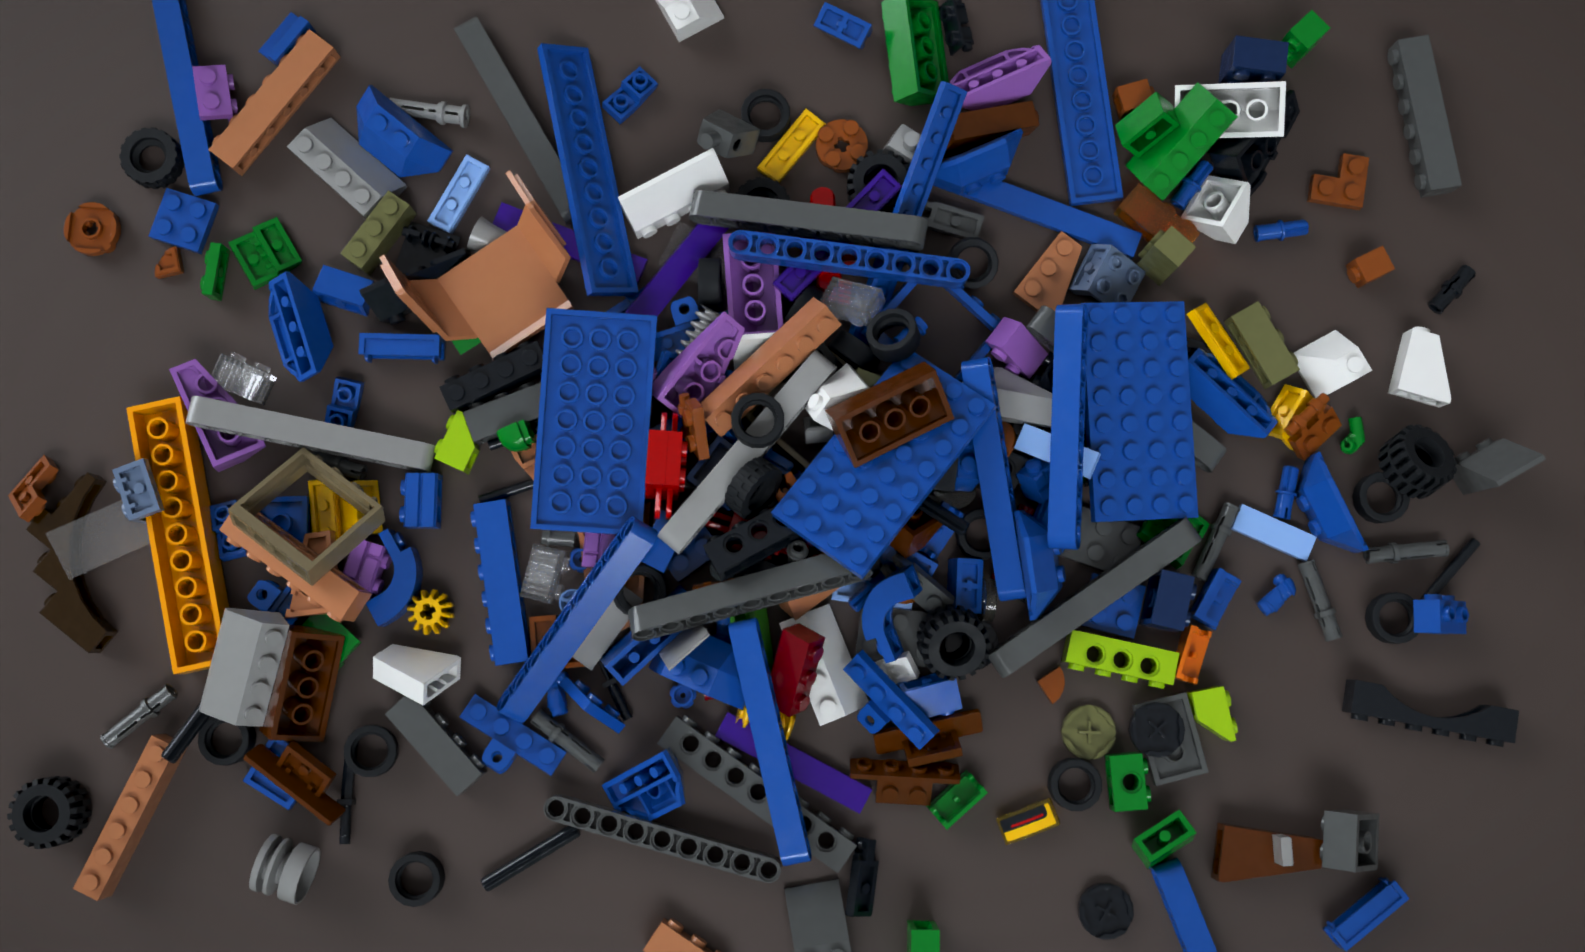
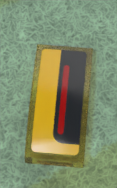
[996,798,1061,845]

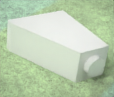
[1388,326,1451,408]
[373,644,461,705]

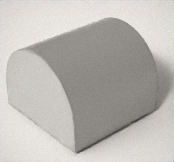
[803,417,833,444]

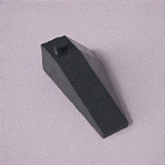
[1210,90,1300,197]
[359,248,472,325]

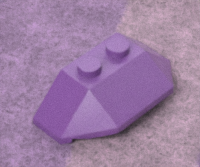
[950,45,1052,111]

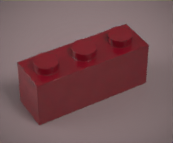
[771,623,825,717]

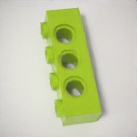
[1061,630,1180,689]

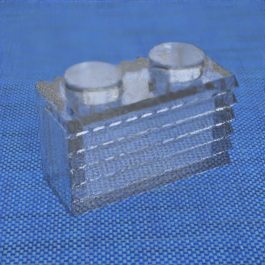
[820,276,886,327]
[211,352,277,406]
[520,544,571,605]

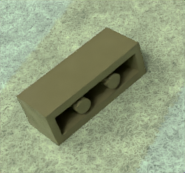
[340,190,417,276]
[1136,225,1196,286]
[1224,301,1300,390]

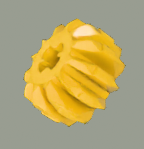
[407,589,454,635]

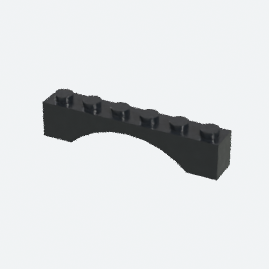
[1342,679,1519,747]

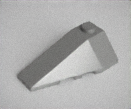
[962,367,1052,428]

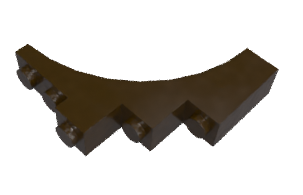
[26,472,118,653]

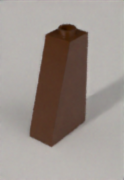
[943,101,1040,158]
[1211,823,1323,882]

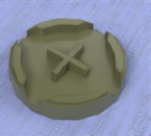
[1061,705,1116,760]

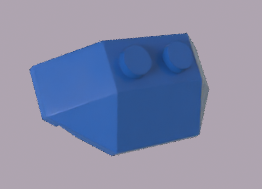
[356,85,453,177]
[933,128,1023,195]
[269,271,334,382]
[1188,348,1278,438]
[1295,451,1369,553]
[1013,510,1066,621]
[649,636,745,710]
[602,747,685,821]

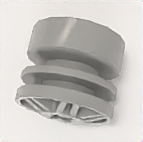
[249,833,321,905]

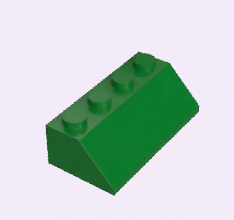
[881,0,949,106]
[1125,82,1239,201]

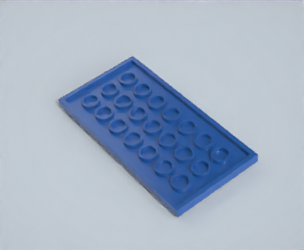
[1081,301,1199,522]
[530,308,658,535]
[771,353,996,579]

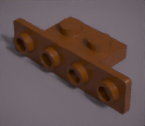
[873,709,983,768]
[243,741,346,826]
[850,757,960,806]

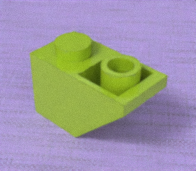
[434,410,480,475]
[1187,686,1238,742]

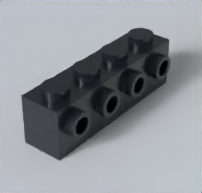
[439,340,543,414]

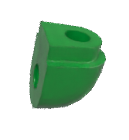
[496,420,536,452]

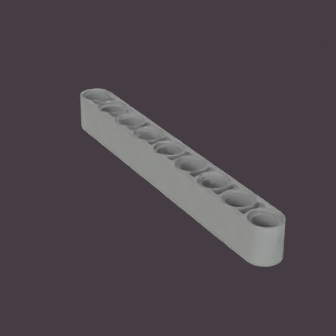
[657,350,838,554]
[185,396,435,473]

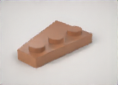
[1012,231,1082,312]
[285,530,338,619]

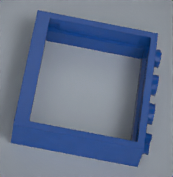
[861,265,1001,382]

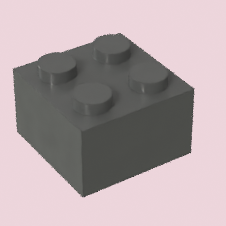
[1320,809,1380,872]

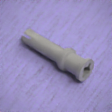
[390,97,470,128]

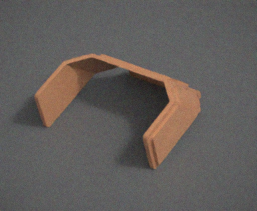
[379,170,574,359]

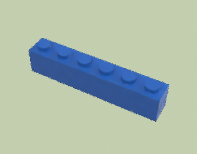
[470,499,531,666]

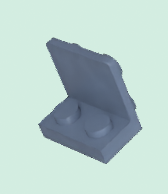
[1068,244,1145,303]
[112,458,165,524]

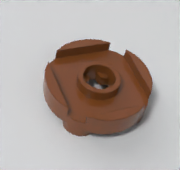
[816,119,868,173]
[64,202,121,256]

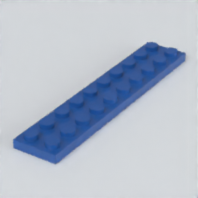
[1040,0,1123,206]
[537,43,639,296]

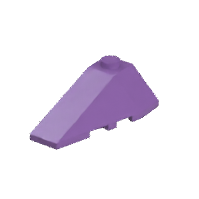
[652,311,745,418]
[169,359,266,472]

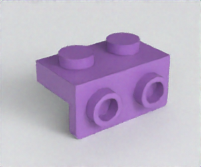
[192,65,238,121]

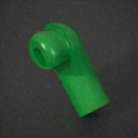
[1340,417,1365,454]

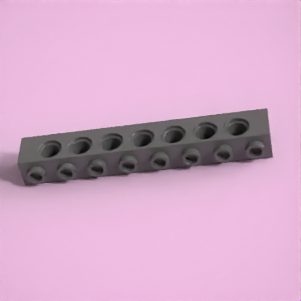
[657,715,857,873]

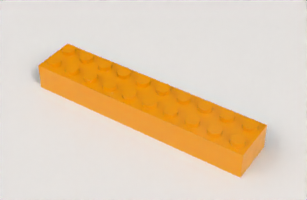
[126,396,229,674]

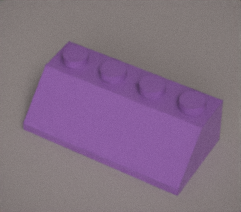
[722,231,783,335]

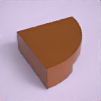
[155,246,184,279]
[1036,666,1065,704]

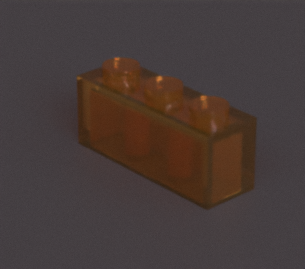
[1113,183,1200,243]

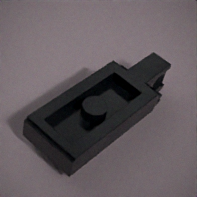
[845,837,879,917]

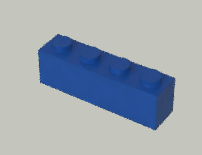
[600,585,687,686]

